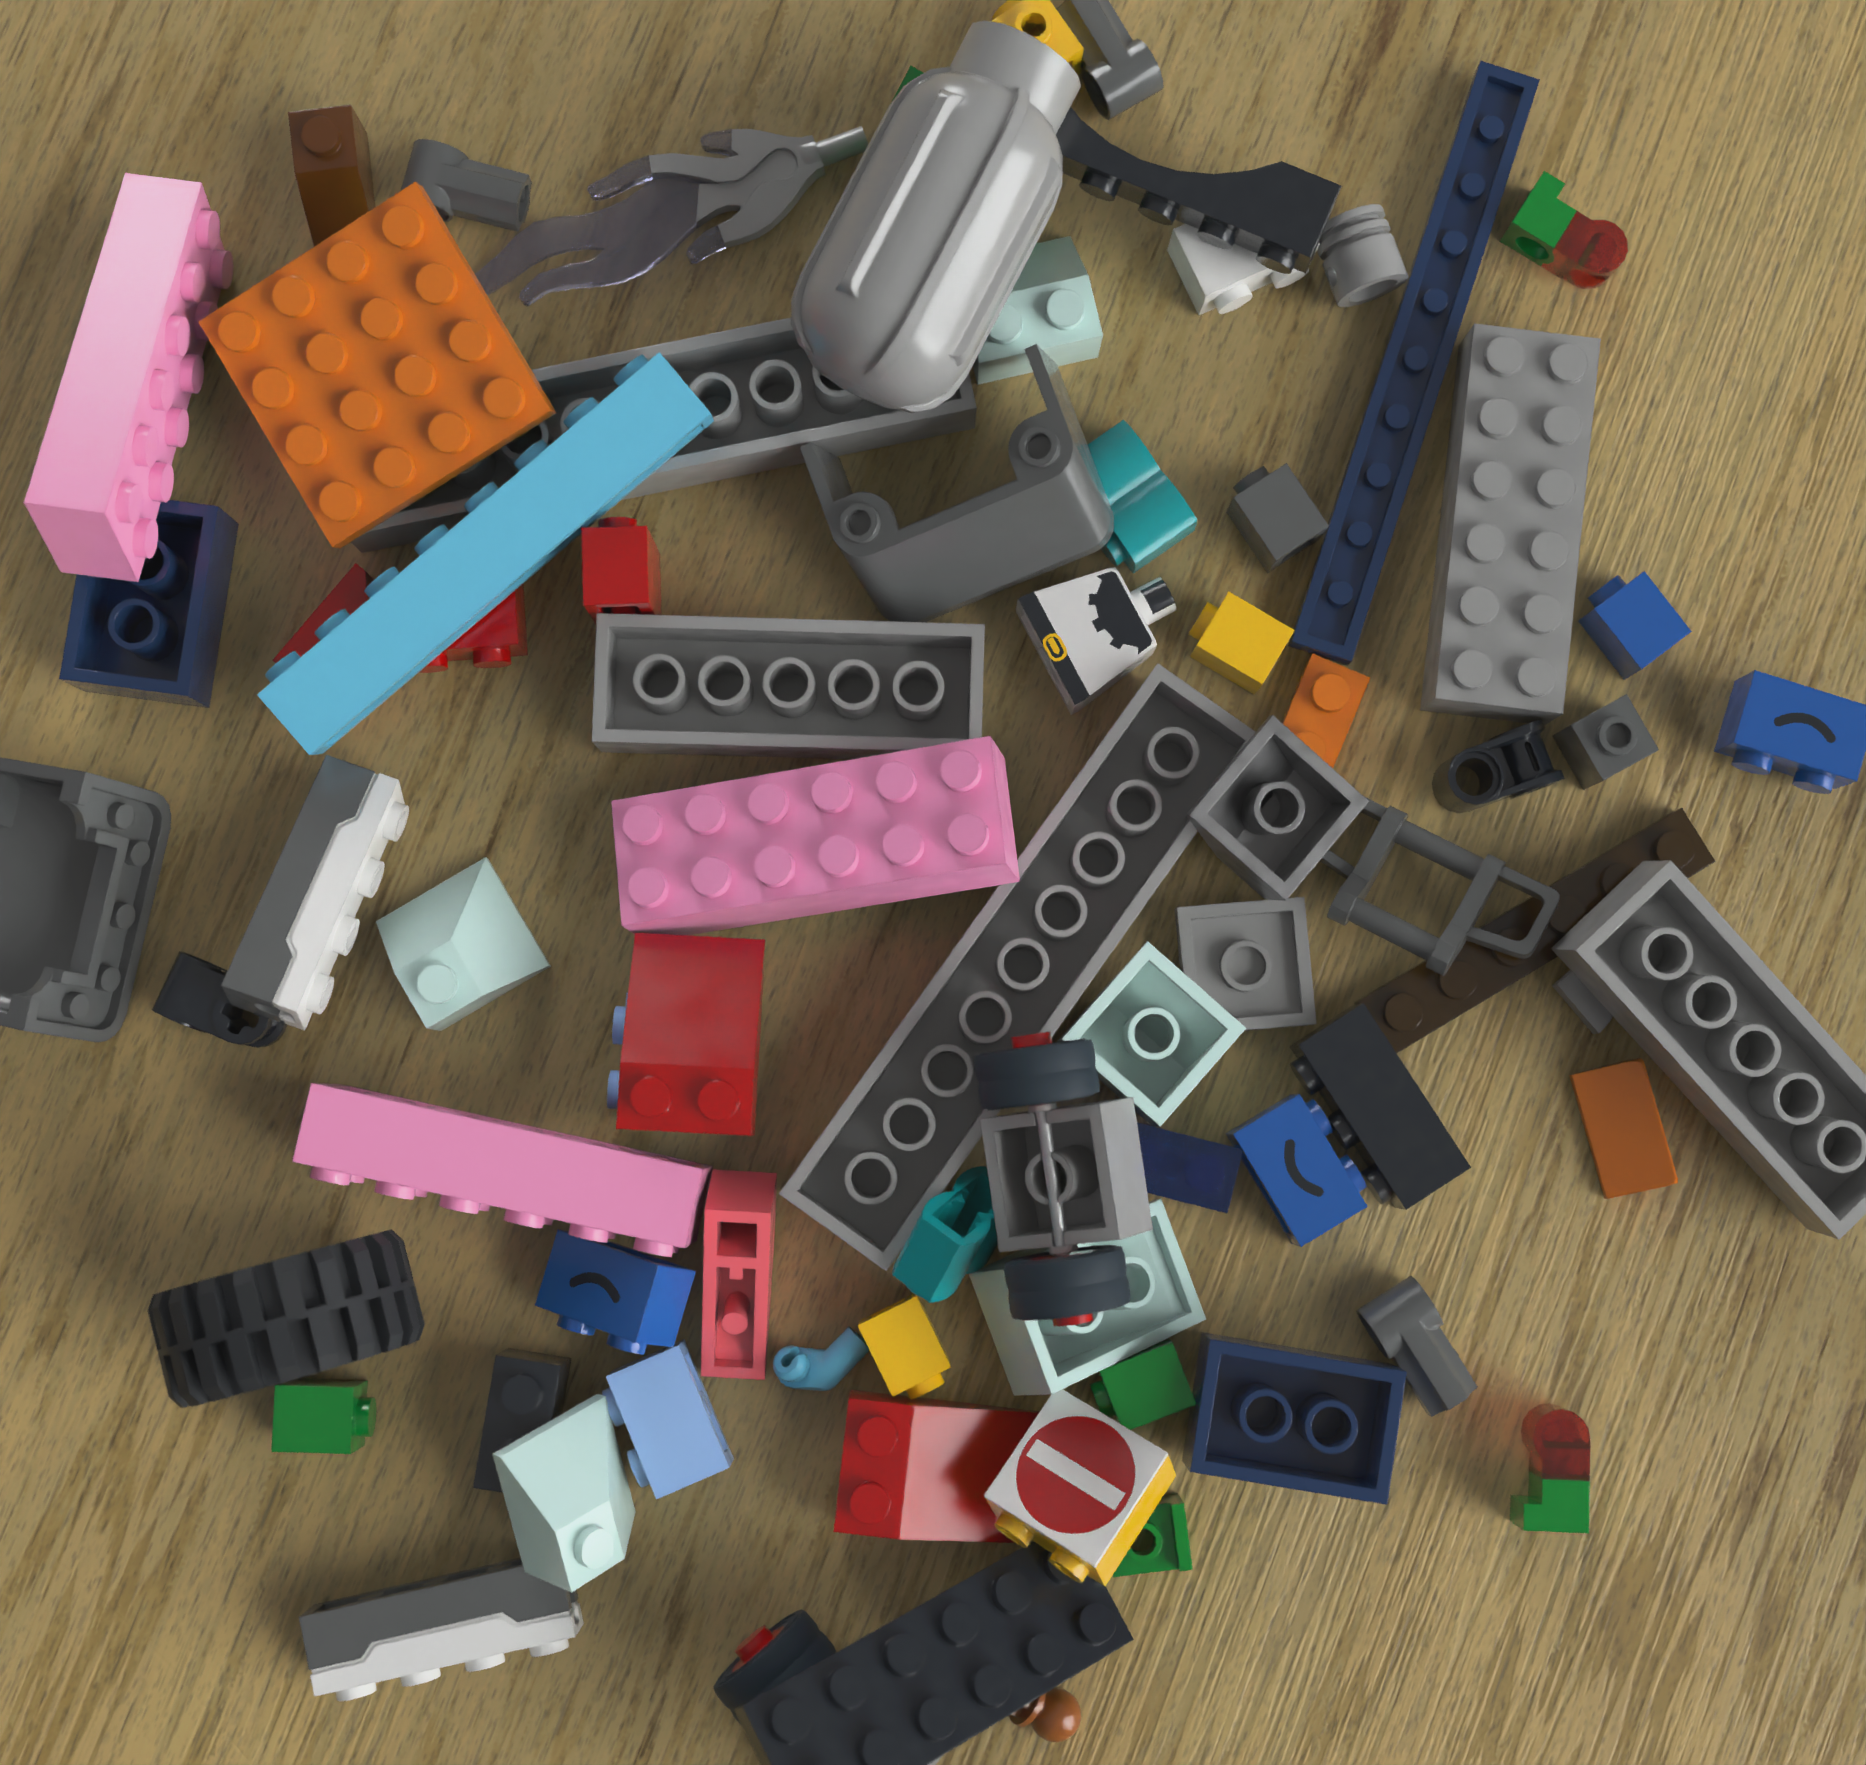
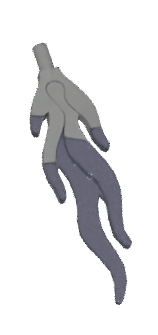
[474,126,868,306]

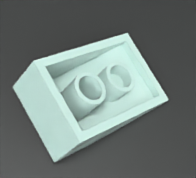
[969,1199,1206,1396]

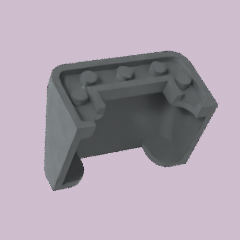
[0,757,172,1042]

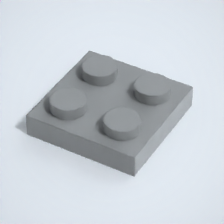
[1175,897,1317,1031]

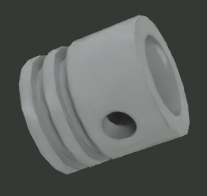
[1317,204,1409,307]

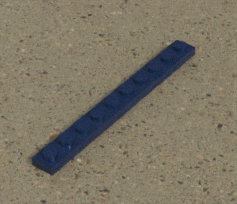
[1288,61,1540,666]

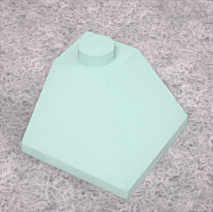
[376,857,551,1031]
[492,1394,636,1592]

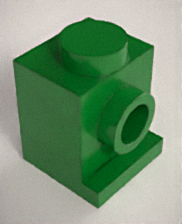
[1112,1493,1193,1577]

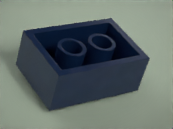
[59,500,239,708]
[1182,1332,1407,1505]

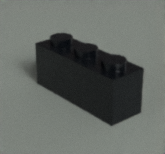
[1289,1003,1471,1210]

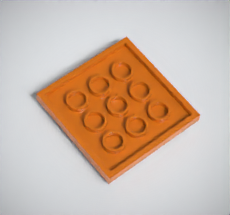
[198,182,557,549]

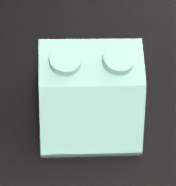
[973,236,1103,385]
[1057,941,1246,1127]

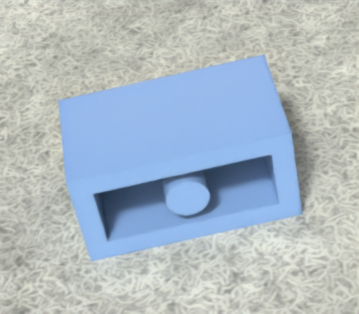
[602,1339,734,1499]

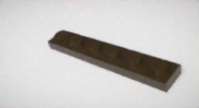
[1354,808,1716,1053]

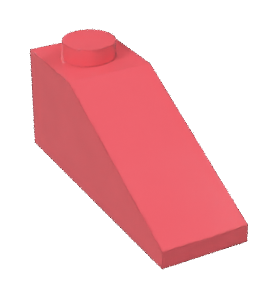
[701,1169,777,1380]

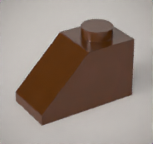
[288,105,375,247]

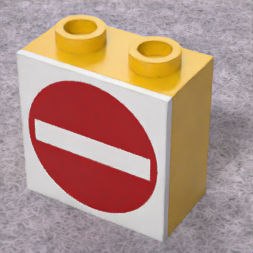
[984,1389,1176,1586]

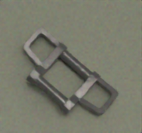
[1320,796,1560,976]

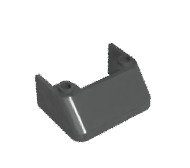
[800,344,1114,622]

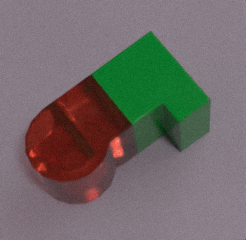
[1499,171,1628,289]
[1510,1403,1590,1534]

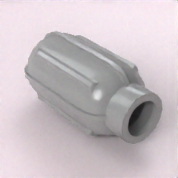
[791,20,1081,413]

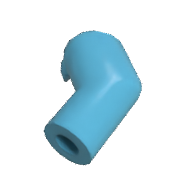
[773,1326,870,1391]

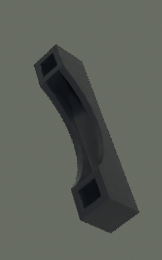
[1056,107,1342,274]

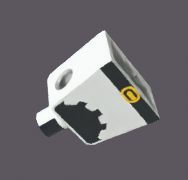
[1016,567,1177,715]

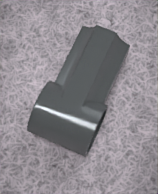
[1056,0,1164,120]
[401,139,532,232]
[1356,1276,1478,1417]

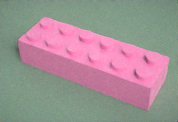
[24,173,233,582]
[611,736,1020,935]
[292,1083,713,1257]

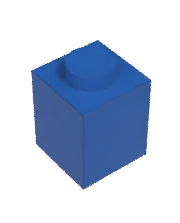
[1578,571,1692,680]

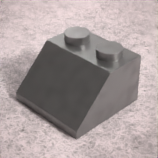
[1186,715,1369,901]

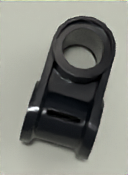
[1432,720,1565,813]
[152,951,287,1048]

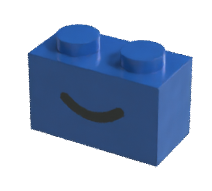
[1714,670,1866,794]
[1225,1094,1368,1247]
[535,1230,696,1355]

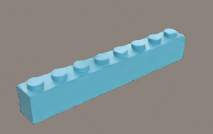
[257,352,714,755]

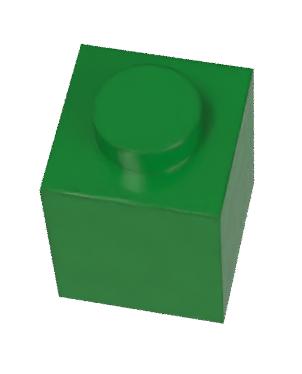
[1089,1338,1196,1430]
[271,1378,377,1454]

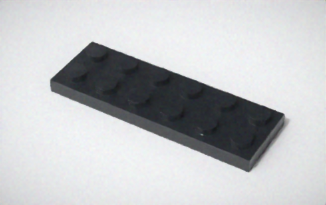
[734,1541,1134,1765]

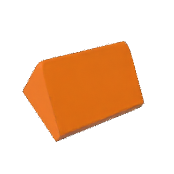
[1569,1058,1678,1199]

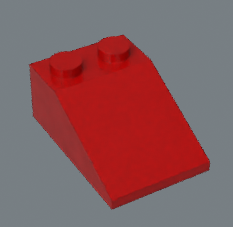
[616,933,766,1136]
[833,1390,1040,1543]

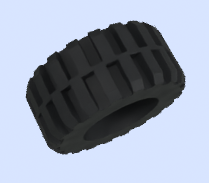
[148,1230,425,1408]

